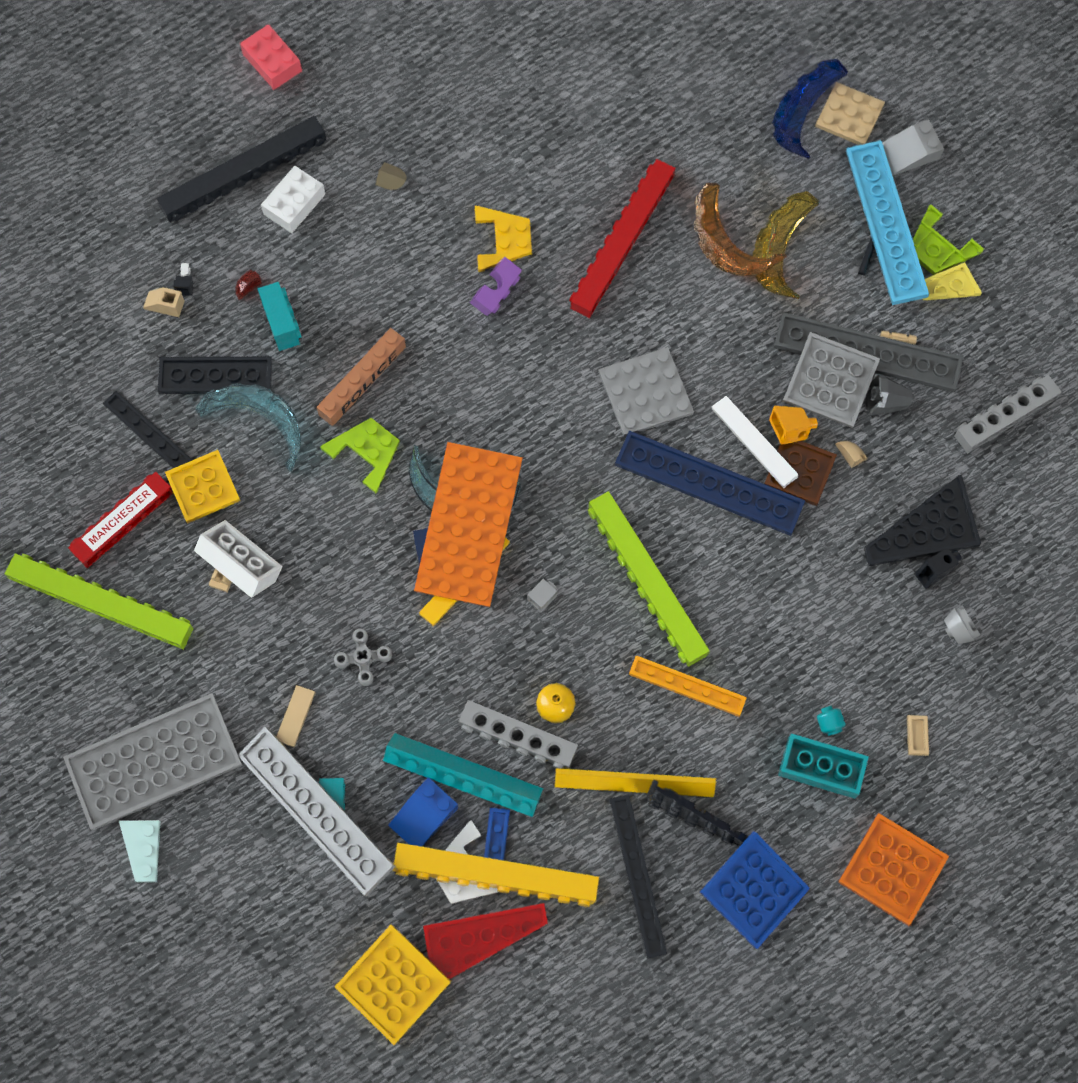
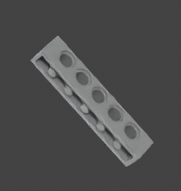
[955,375,1062,454]
[459,700,578,769]

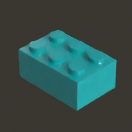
[257,282,301,351]

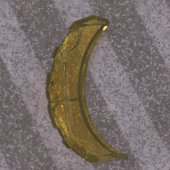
[752,191,819,299]

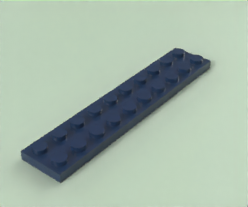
[615,431,805,536]

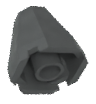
[866,374,914,415]

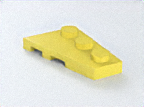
[923,262,982,301]

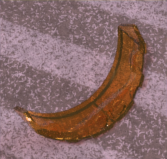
[694,183,787,276]

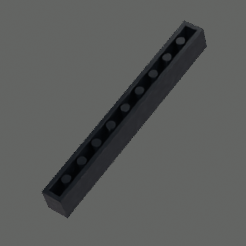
[156,116,327,223]

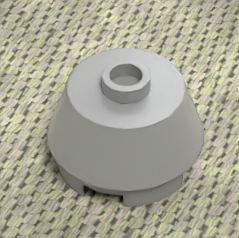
[944,605,981,644]

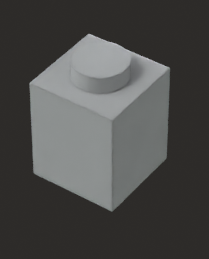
[527,579,557,612]

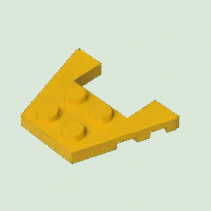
[475,206,532,272]

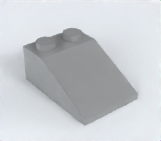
[882,120,944,176]

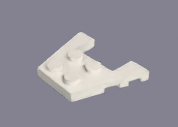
[436,820,498,904]

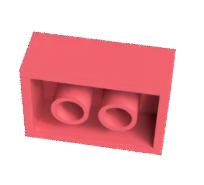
[240,24,302,90]

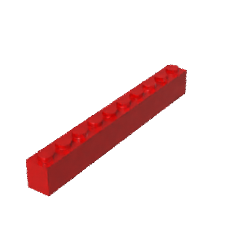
[569,159,676,318]

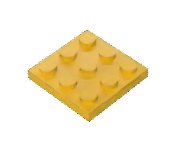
[165,450,241,524]

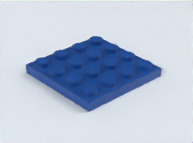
[700,832,810,949]

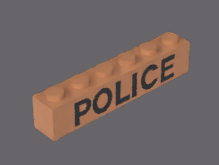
[316,328,406,426]

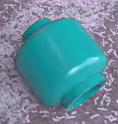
[817,705,846,736]

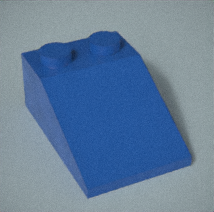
[388,777,458,847]

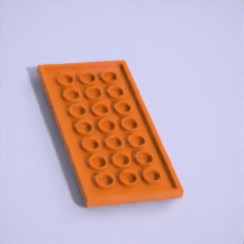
[414,442,523,607]

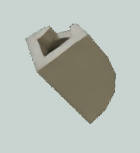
[375,162,407,190]

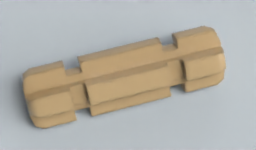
[880,331,917,345]

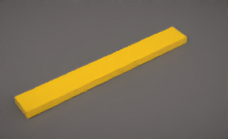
[555,768,716,797]

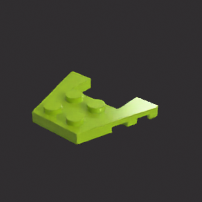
[913,204,984,275]
[320,418,400,494]

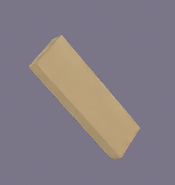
[277,685,315,748]

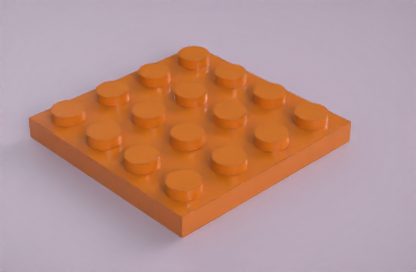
[838,813,949,926]

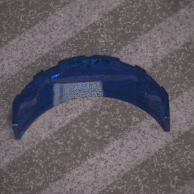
[773,59,848,159]

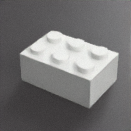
[261,166,325,233]

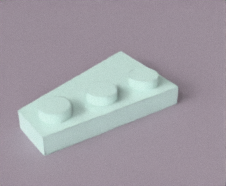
[119,820,160,882]

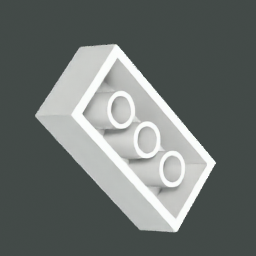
[194,520,283,598]

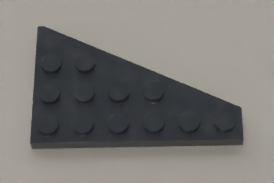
[864,475,981,566]
[645,780,749,846]

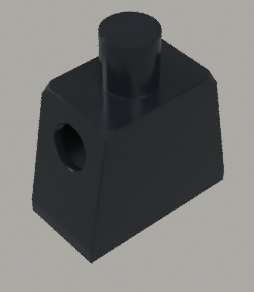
[914,549,962,589]

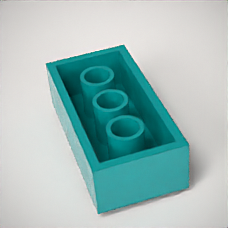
[778,733,869,799]

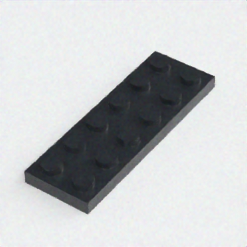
[158,356,272,394]

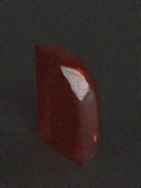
[235,269,262,300]

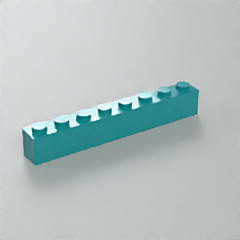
[383,733,544,817]

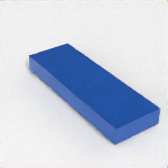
[484,808,510,861]

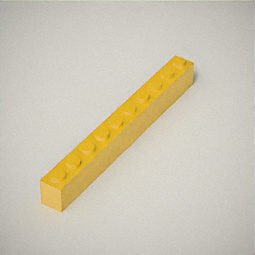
[392,843,599,907]

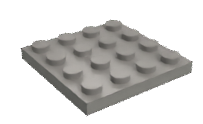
[783,332,880,428]
[598,347,694,437]

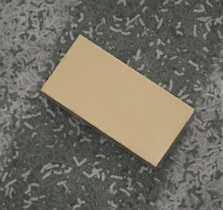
[907,715,929,756]

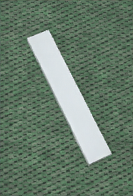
[712,396,798,488]

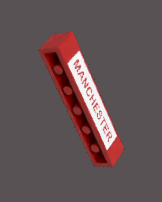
[68,472,174,568]

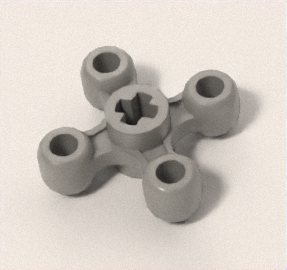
[334,628,392,686]

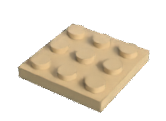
[815,82,885,145]

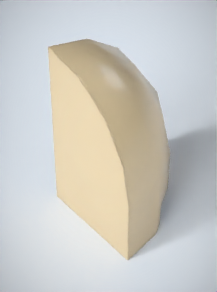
[835,441,867,468]

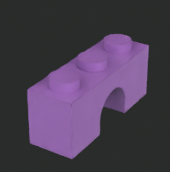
[469,257,522,316]

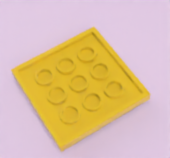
[335,924,451,1045]

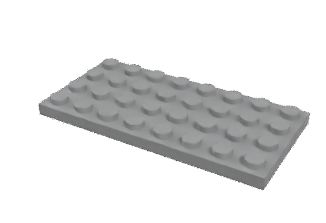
[63,693,243,831]

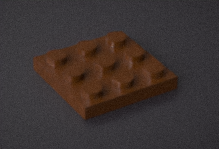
[764,441,837,506]

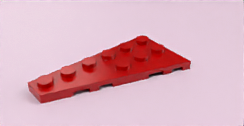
[423,903,548,979]

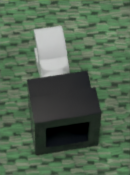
[173,263,194,296]

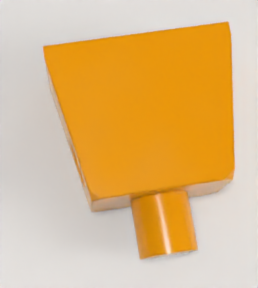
[769,406,818,445]

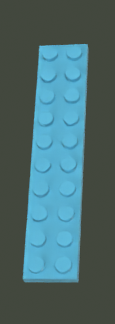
[846,140,929,305]

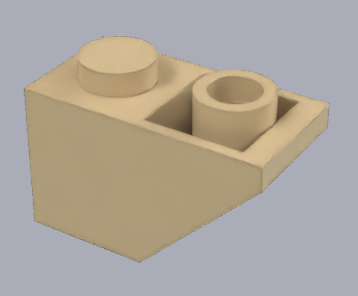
[143,287,185,317]

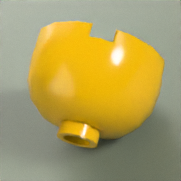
[536,683,575,723]

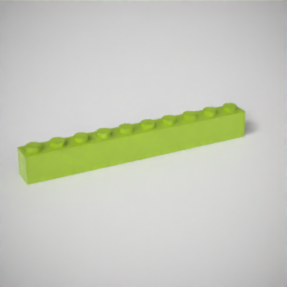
[587,491,710,667]
[4,554,193,650]

